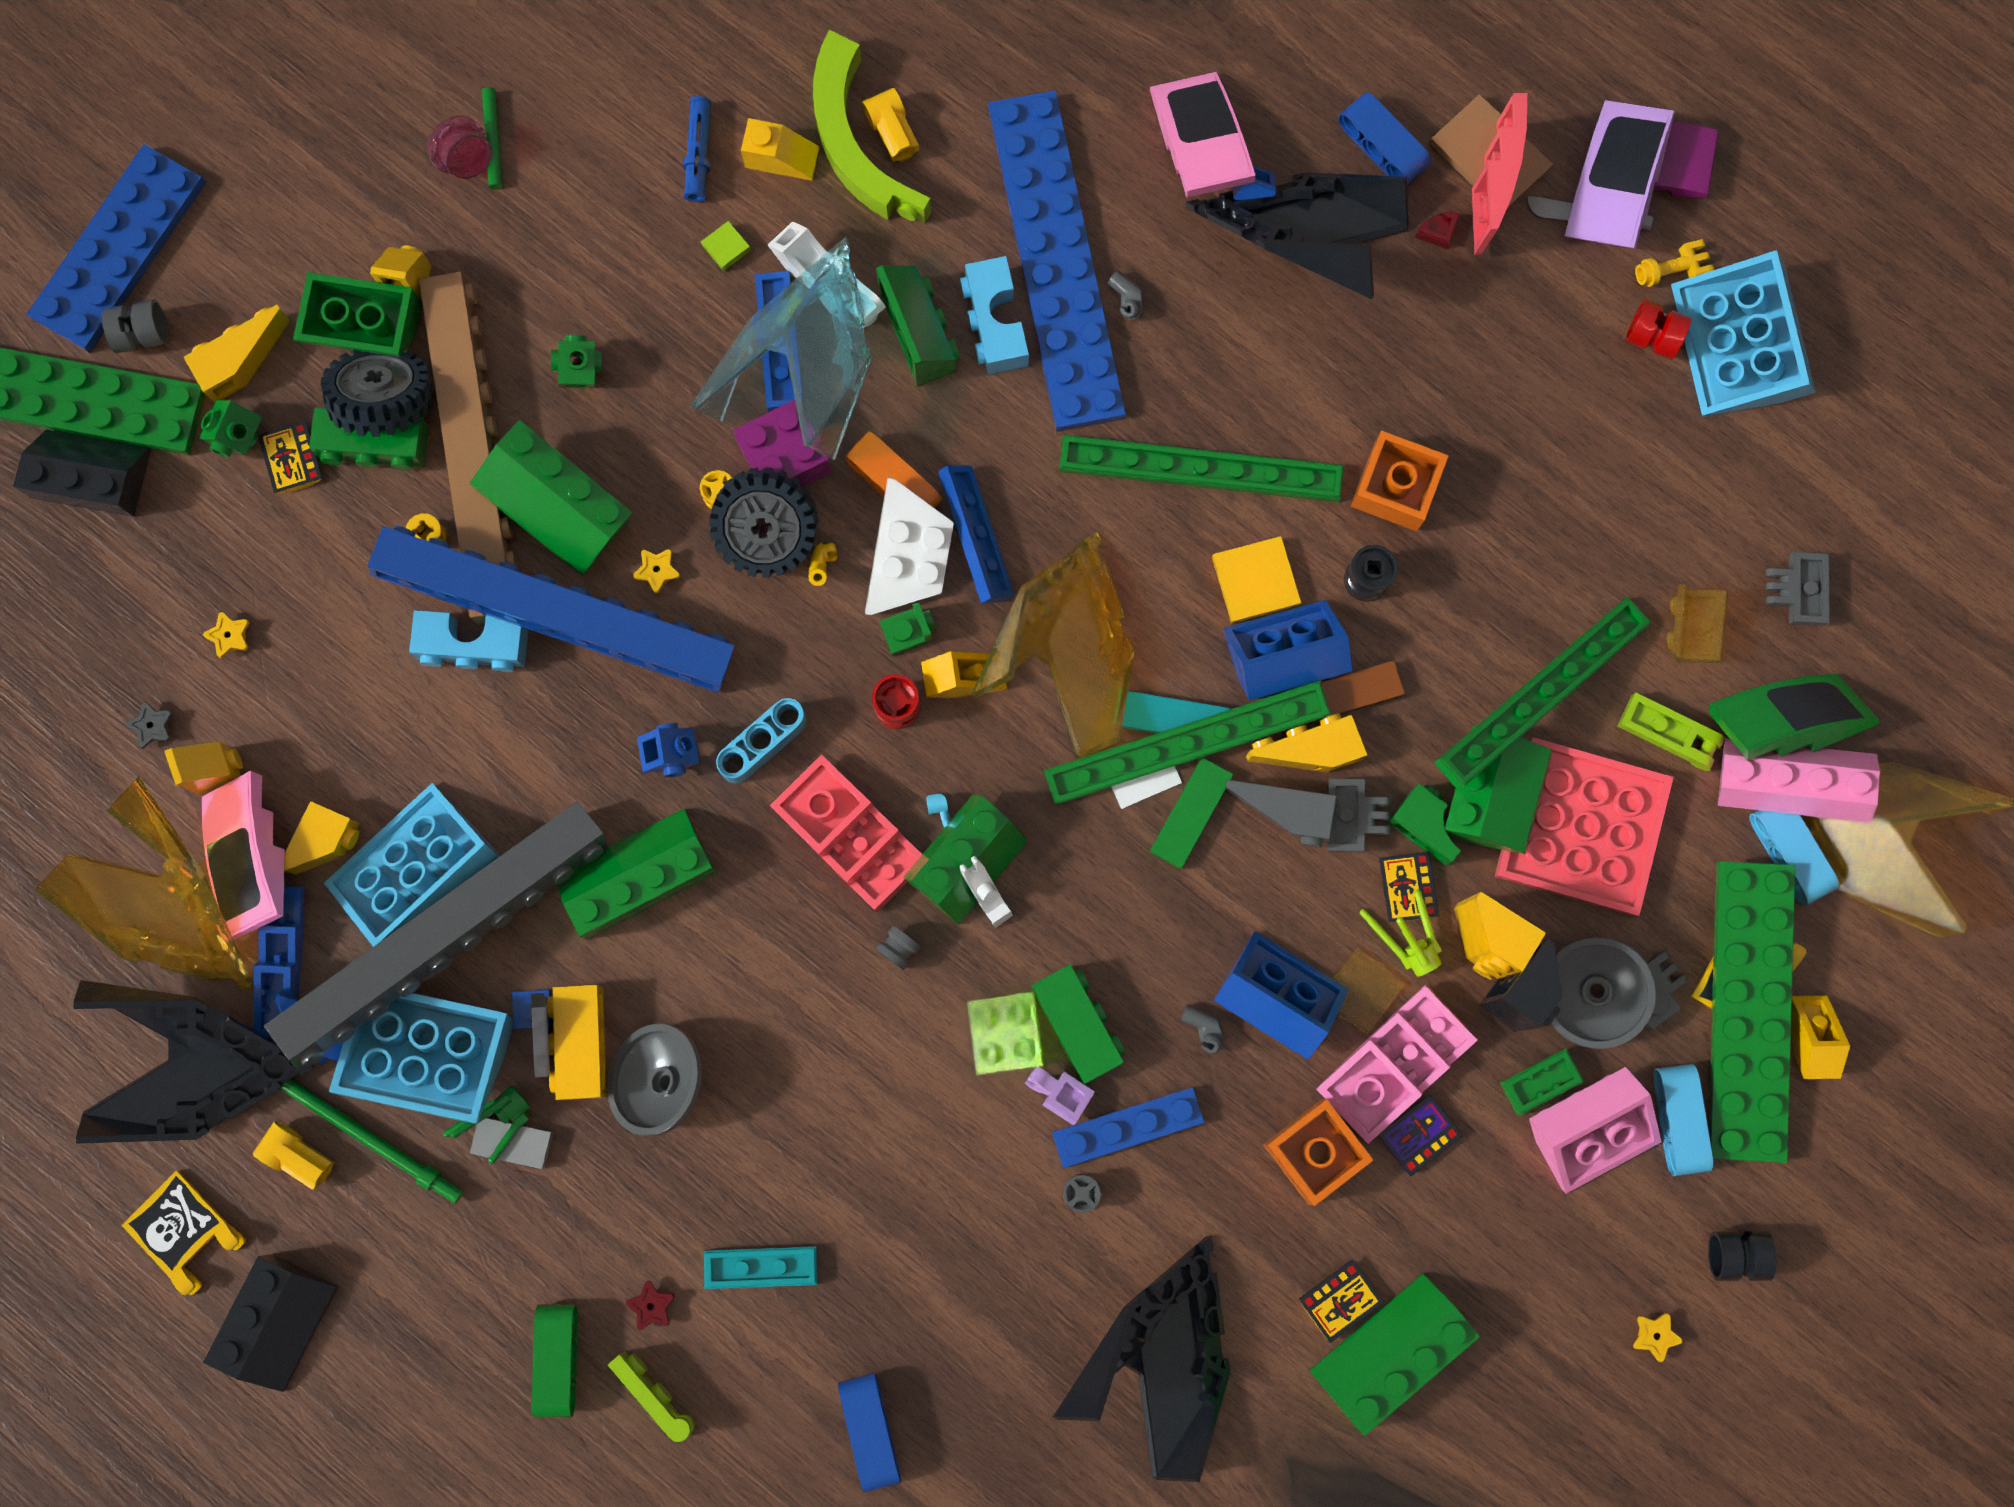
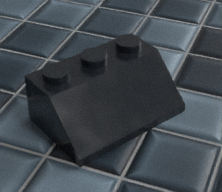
[13,430,151,517]
[1479,938,1563,1032]
[203,1254,338,1392]

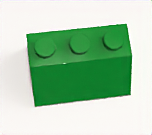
[876,265,960,387]
[293,272,422,357]
[1445,726,1552,855]
[903,794,1028,925]

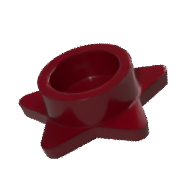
[626,1281,675,1330]

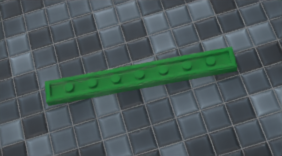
[1059,435,1344,503]
[1434,596,1652,791]
[1044,681,1331,805]

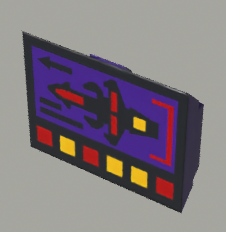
[1379,1094,1462,1177]

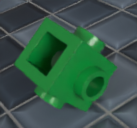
[551,335,602,388]
[199,400,262,458]

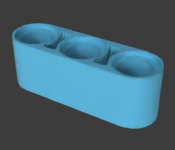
[716,698,807,784]
[1749,810,1839,906]
[1653,1064,1713,1176]

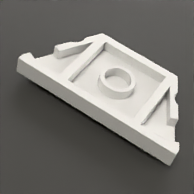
[865,477,954,615]

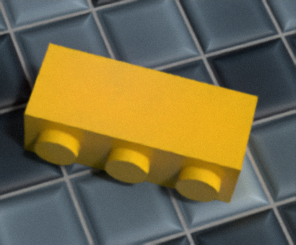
[547,985,607,1100]

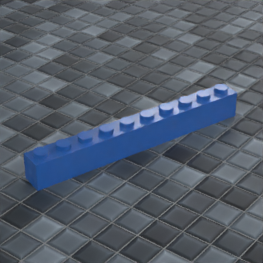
[367,526,735,693]

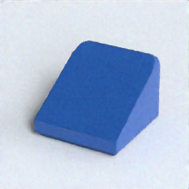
[1233,165,1276,200]

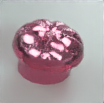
[427,115,492,179]

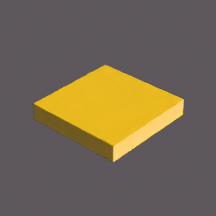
[1212,536,1301,624]

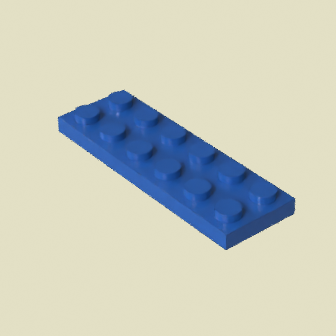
[26,144,206,353]

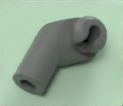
[1108,270,1143,320]
[1180,1004,1225,1054]

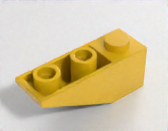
[183,304,290,402]
[1246,713,1367,773]

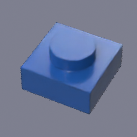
[512,990,553,1030]

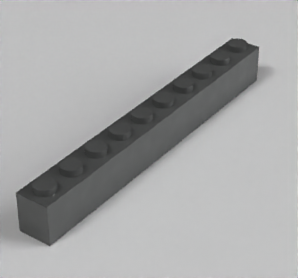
[264,801,607,1070]

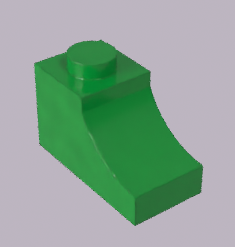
[1387,783,1461,866]

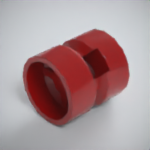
[1625,299,1692,360]
[872,674,921,729]

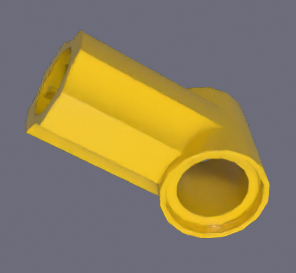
[862,88,919,162]
[252,1121,335,1190]

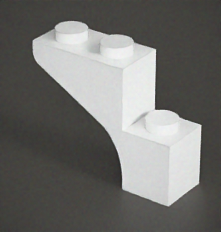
[768,222,886,331]

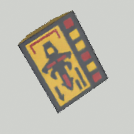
[258,420,322,493]
[1379,852,1439,923]
[1299,1259,1384,1343]

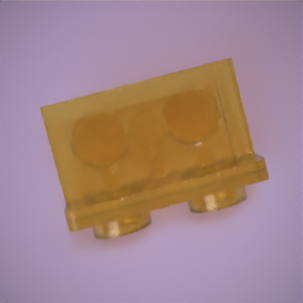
[1667,584,1728,663]

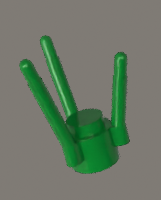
[443,1085,531,1164]

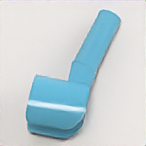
[926,794,951,828]

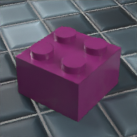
[732,399,831,487]

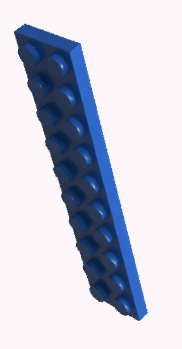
[988,90,1126,432]

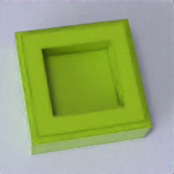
[701,221,751,272]

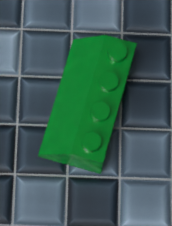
[469,420,633,576]
[557,808,717,940]
[1309,1273,1480,1437]

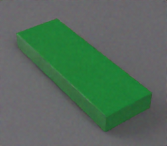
[1149,757,1233,870]

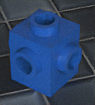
[637,723,699,778]

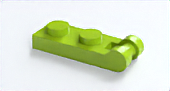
[1617,692,1725,771]
[608,1351,695,1442]

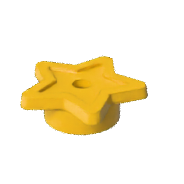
[633,549,680,593]
[203,612,249,658]
[1633,1313,1682,1362]

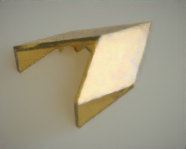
[971,531,1135,758]
[1800,761,2014,938]
[34,776,254,990]

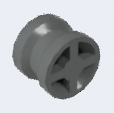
[875,925,922,971]
[1063,1174,1101,1213]

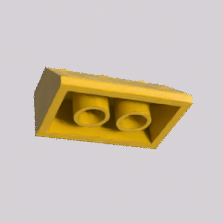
[1454,892,1546,980]

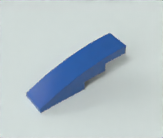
[254,884,305,1038]

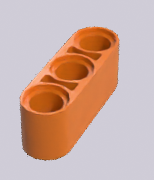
[844,431,943,508]

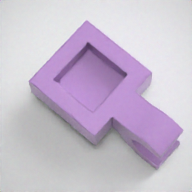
[1025,1066,1095,1125]

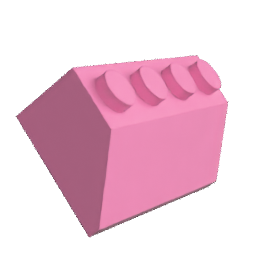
[1718,738,1880,823]

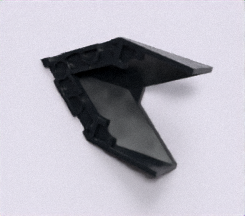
[1186,172,1409,299]
[73,980,314,1144]
[1053,1236,1230,1482]

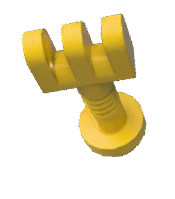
[1635,239,1715,287]

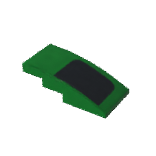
[1709,674,1879,761]

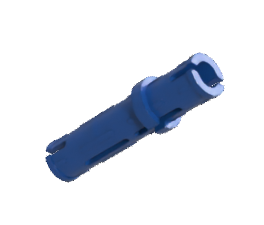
[682,96,712,202]

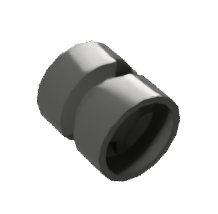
[102,299,169,354]

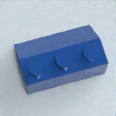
[1223,600,1352,700]
[1213,931,1349,1060]

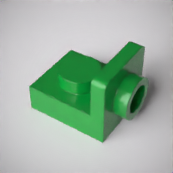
[879,602,936,657]

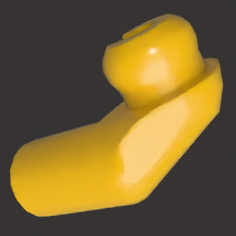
[809,542,838,586]

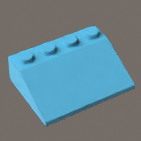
[1671,250,1816,417]
[324,783,501,947]
[329,993,513,1124]

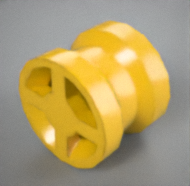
[699,470,733,509]
[406,513,448,543]

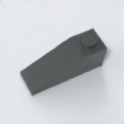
[1226,780,1338,848]

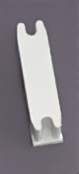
[960,856,1013,928]

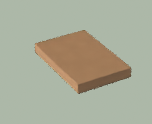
[1429,94,1553,211]

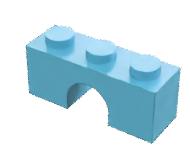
[960,256,1029,375]
[409,610,529,672]

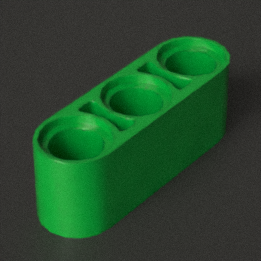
[531,1304,578,1417]

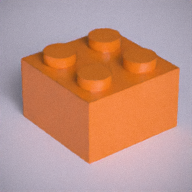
[1350,430,1449,532]
[1262,1099,1373,1206]

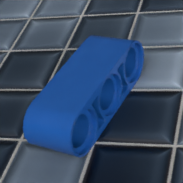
[1338,92,1432,185]
[838,1373,901,1493]

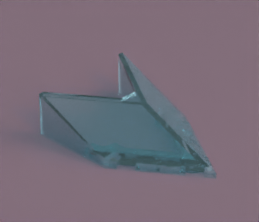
[690,237,872,460]

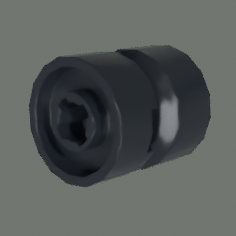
[1344,545,1398,602]
[1708,1231,1777,1281]

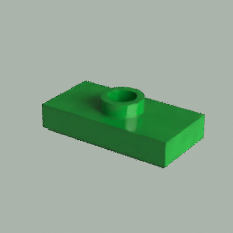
[1499,1048,1584,1116]

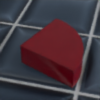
[1415,212,1460,249]

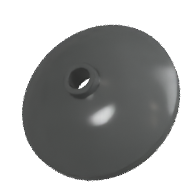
[1551,937,1656,1049]
[607,1024,702,1137]

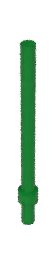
[280,1079,464,1204]

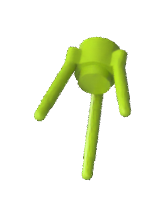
[1360,890,1442,977]

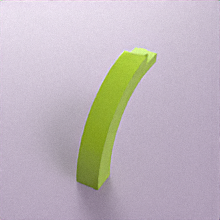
[813,30,931,223]

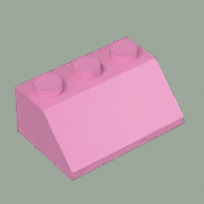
[1529,1067,1662,1194]

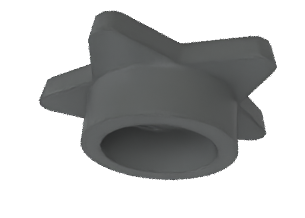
[126,702,173,749]

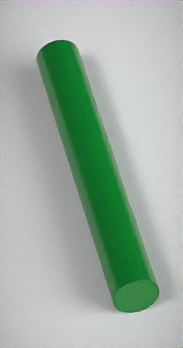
[482,87,503,190]

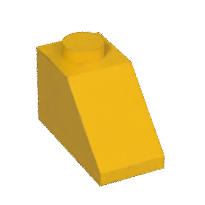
[741,118,820,181]
[370,245,432,305]
[921,651,1007,698]
[164,741,243,796]
[284,801,360,875]
[1791,996,1850,1079]

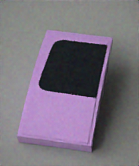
[1565,100,1675,249]

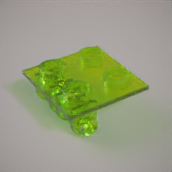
[967,992,1044,1075]

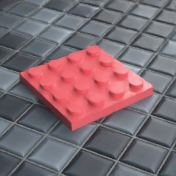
[1494,737,1674,917]

